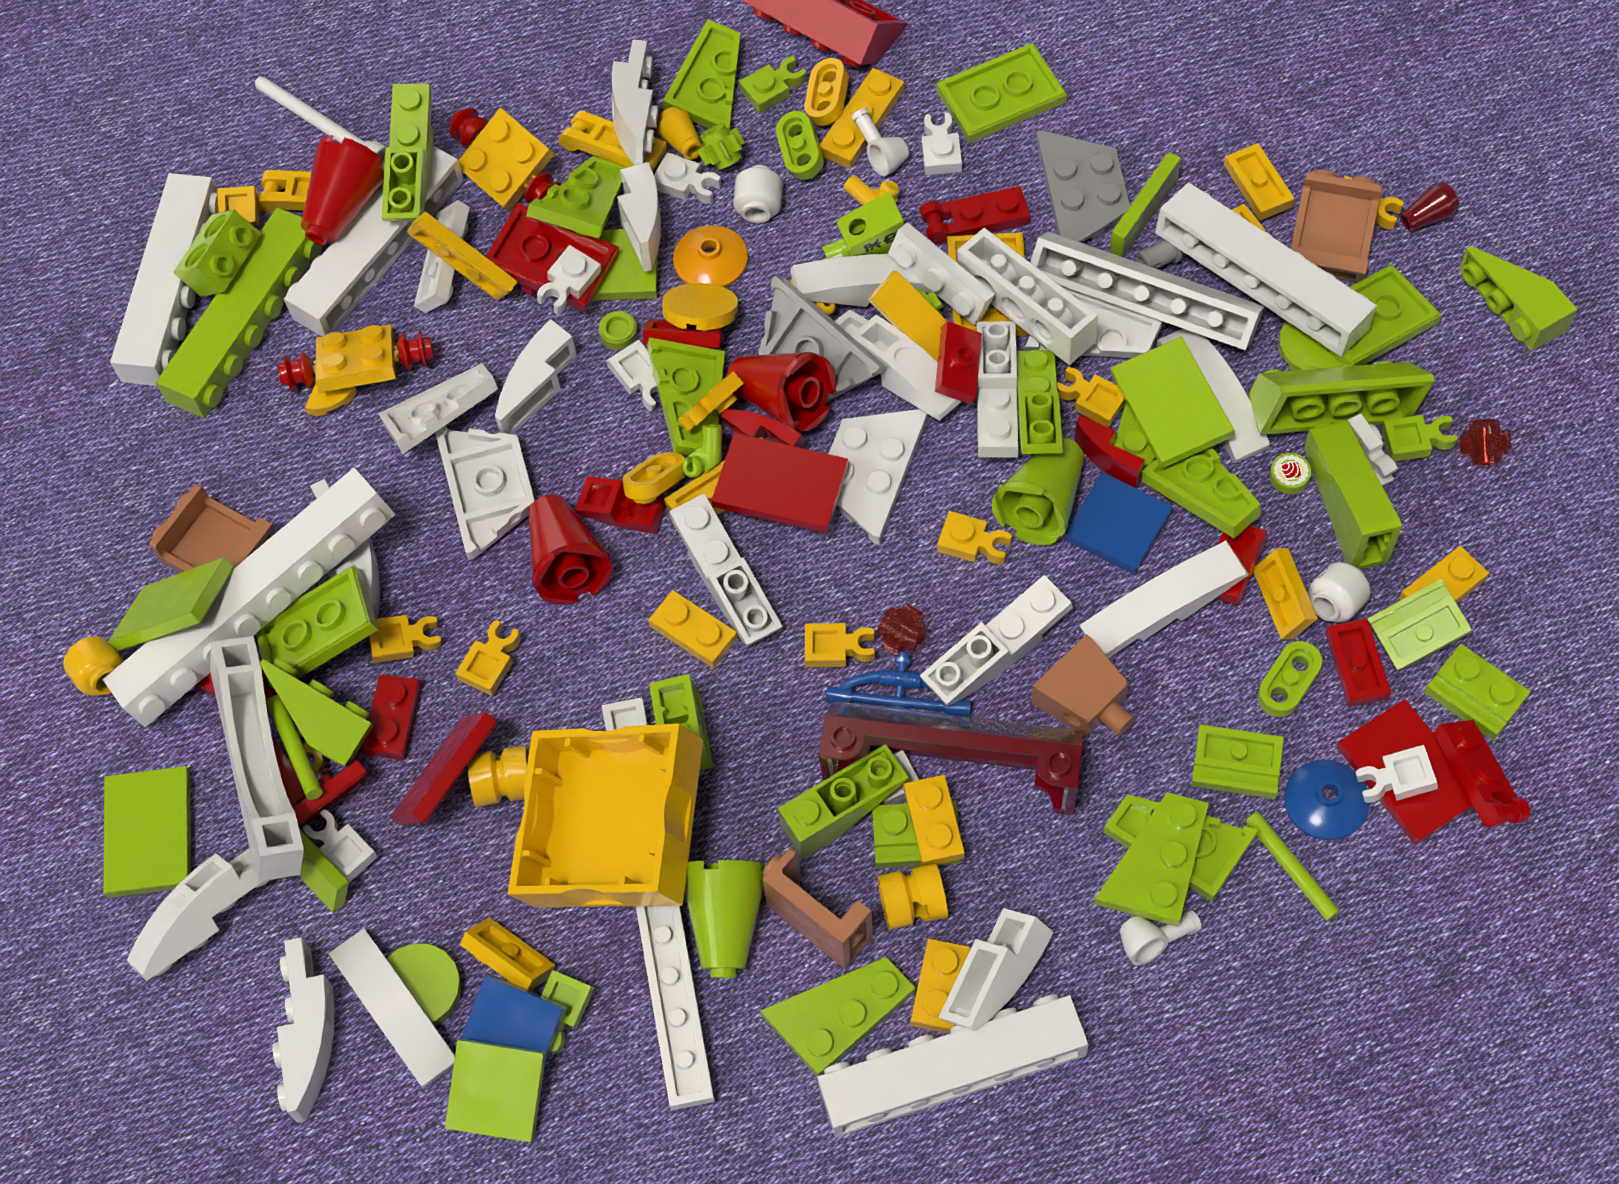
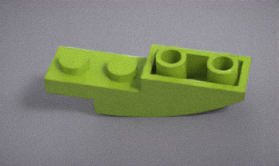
[382,84,434,221]
[1016,350,1063,454]

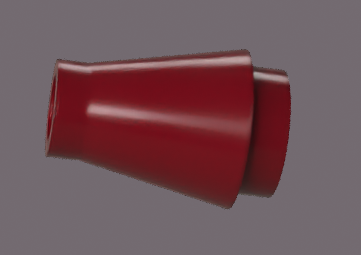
[1399,182,1460,233]

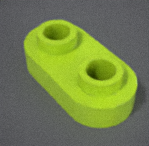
[776,111,824,180]
[1257,641,1322,717]

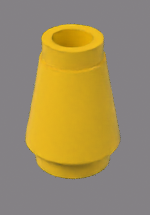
[657,107,703,160]

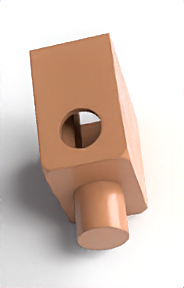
[1031,634,1135,736]

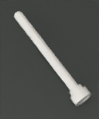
[255,77,386,170]

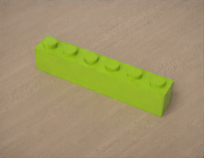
[155,207,322,419]

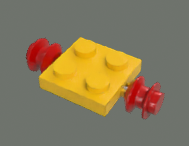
[449,107,562,211]
[278,324,434,393]

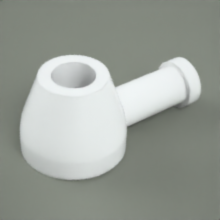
[851,107,909,176]
[1120,910,1202,965]

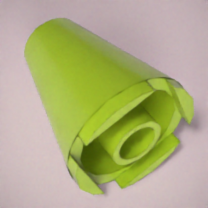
[992,437,1084,545]
[685,860,766,979]

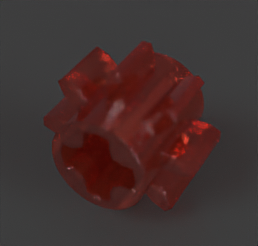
[1459,419,1511,465]
[877,603,928,656]

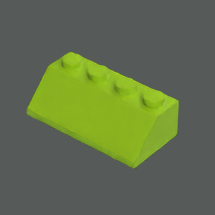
[1248,361,1435,435]

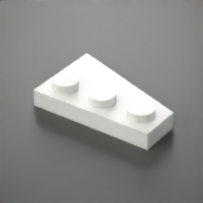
[1025,286,1162,358]
[378,363,498,454]

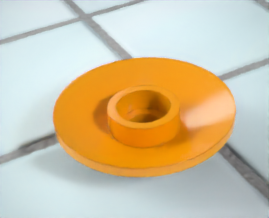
[673,225,748,288]

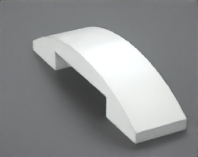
[1157,329,1270,463]
[328,928,455,1089]

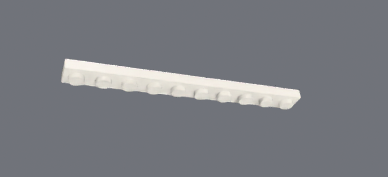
[602,697,715,1111]

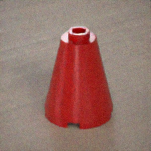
[301,135,384,245]
[727,352,836,431]
[529,494,612,604]

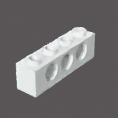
[957,228,1098,365]

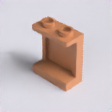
[1290,170,1383,283]
[149,484,277,573]
[762,848,873,970]

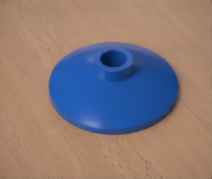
[1284,760,1370,841]

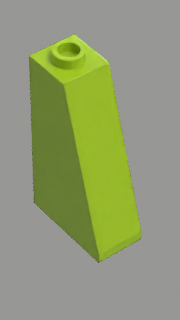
[1304,421,1402,569]

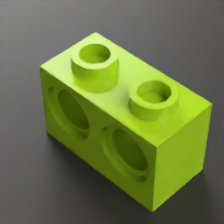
[173,209,262,297]
[649,674,713,770]

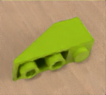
[1459,246,1578,351]
[260,658,373,768]
[778,744,909,859]

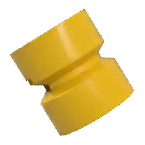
[467,745,529,807]
[877,863,948,930]

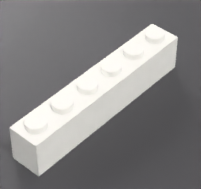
[284,146,464,336]
[110,173,218,386]
[1155,182,1377,357]
[1030,232,1265,350]
[817,994,1089,1138]

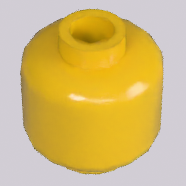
[63,636,124,696]

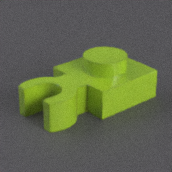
[739,56,807,114]
[1381,415,1458,462]
[541,970,595,1054]

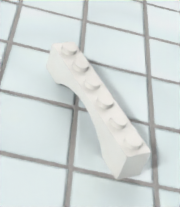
[210,636,304,882]

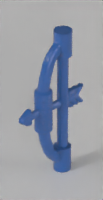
[826,651,971,719]

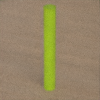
[266,695,323,800]
[1245,811,1341,922]

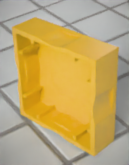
[508,723,703,908]

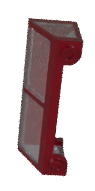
[819,701,1083,815]

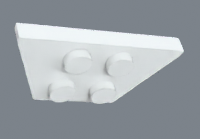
[829,409,928,545]
[435,425,535,560]

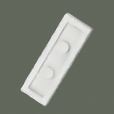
[414,200,470,313]
[888,222,995,325]

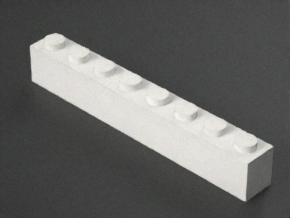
[103,468,395,727]

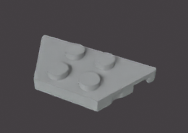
[1036,130,1130,243]
[759,275,886,402]

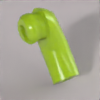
[682,424,722,478]

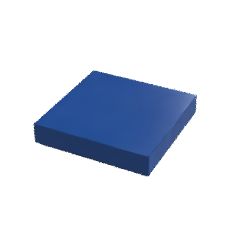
[1064,472,1173,575]
[454,974,567,1068]

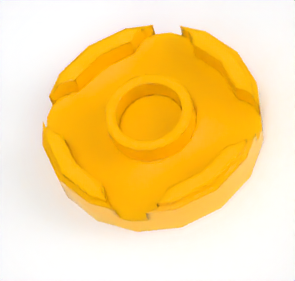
[662,283,738,331]

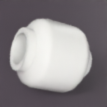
[733,165,783,223]
[1308,562,1371,623]

